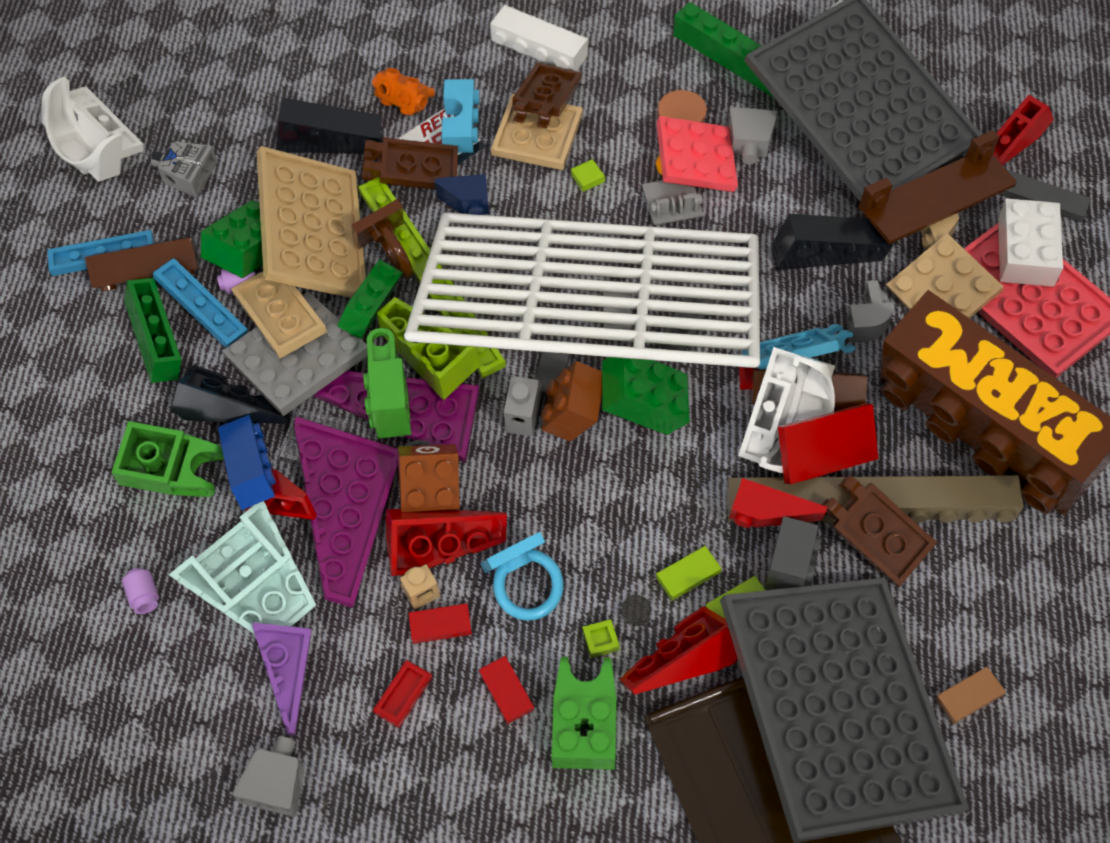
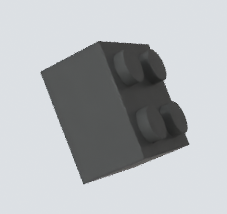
[765,516,822,590]

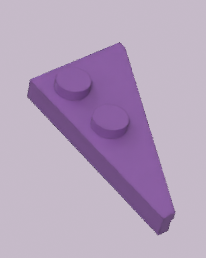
[252,623,312,736]

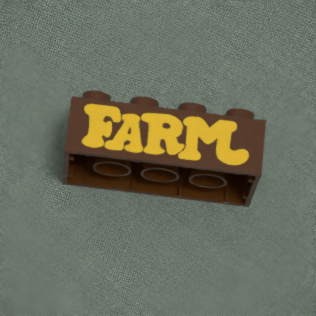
[880,290,1110,516]

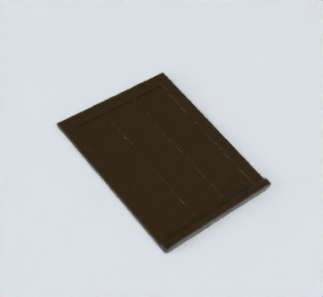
[643,677,902,843]

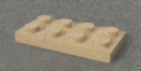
[231,271,327,359]

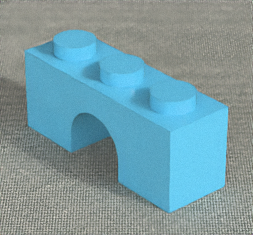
[441,79,480,153]

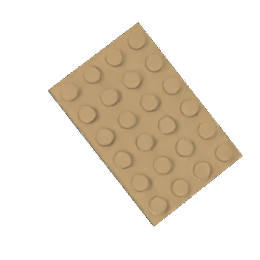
[257,146,366,298]

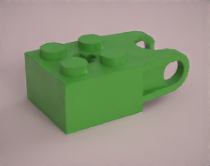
[363,328,412,439]
[111,421,224,497]
[552,656,616,770]

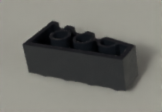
[276,98,383,154]
[771,214,894,270]

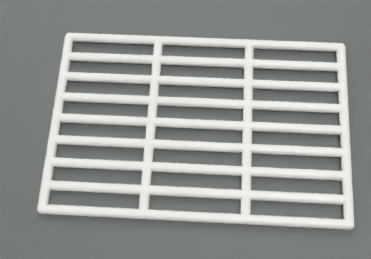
[404,212,760,368]

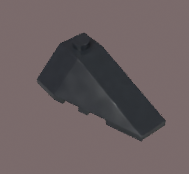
[170,365,291,424]

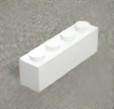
[490,5,588,71]

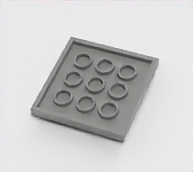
[222,291,368,416]

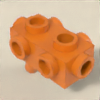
[372,68,435,115]

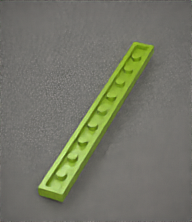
[358,177,506,379]

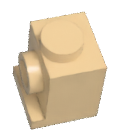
[400,564,440,610]

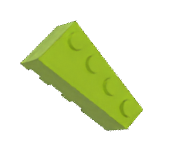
[377,297,480,400]

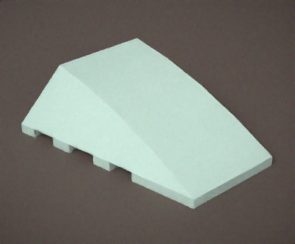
[169,501,316,635]

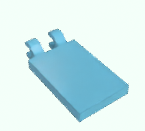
[742,324,855,370]

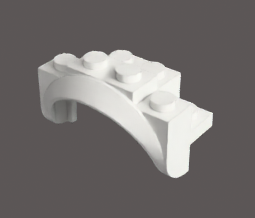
[42,76,143,182]
[738,347,835,473]

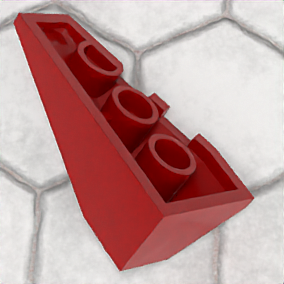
[386,509,507,576]
[619,606,738,695]

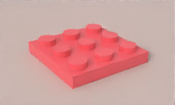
[656,116,738,192]

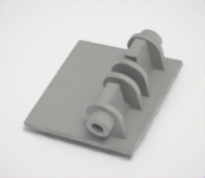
[642,180,704,225]

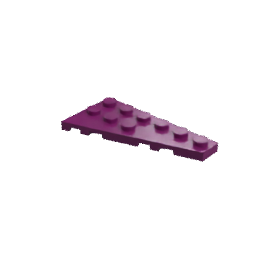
[313,371,480,463]

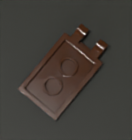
[512,62,582,129]
[362,137,458,189]
[822,476,937,587]

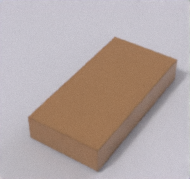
[935,667,1006,725]

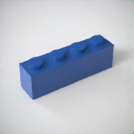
[218,415,276,510]

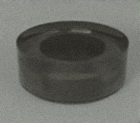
[621,595,651,626]

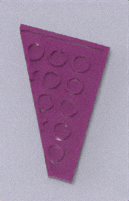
[294,417,398,608]

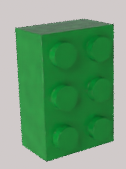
[201,200,263,279]
[602,357,690,435]

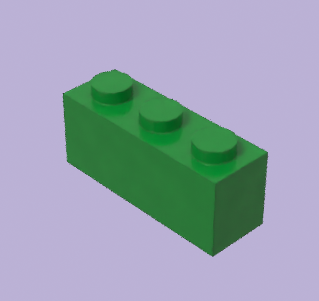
[337,259,402,339]

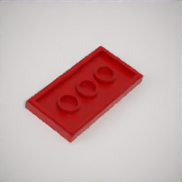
[778,403,879,485]

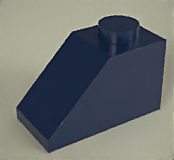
[435,174,489,215]

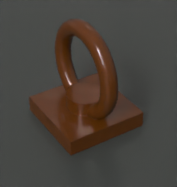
[351,199,413,279]

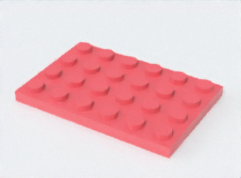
[964,223,1110,378]

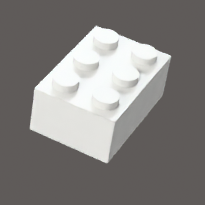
[998,198,1063,287]

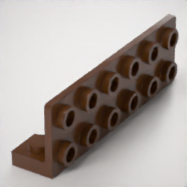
[859,130,1017,244]

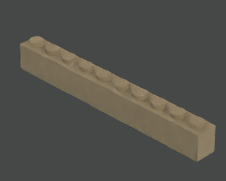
[726,476,1024,524]

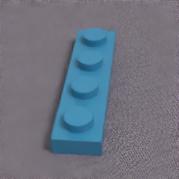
[47,230,155,276]
[153,258,248,348]

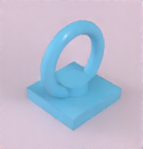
[480,532,563,621]

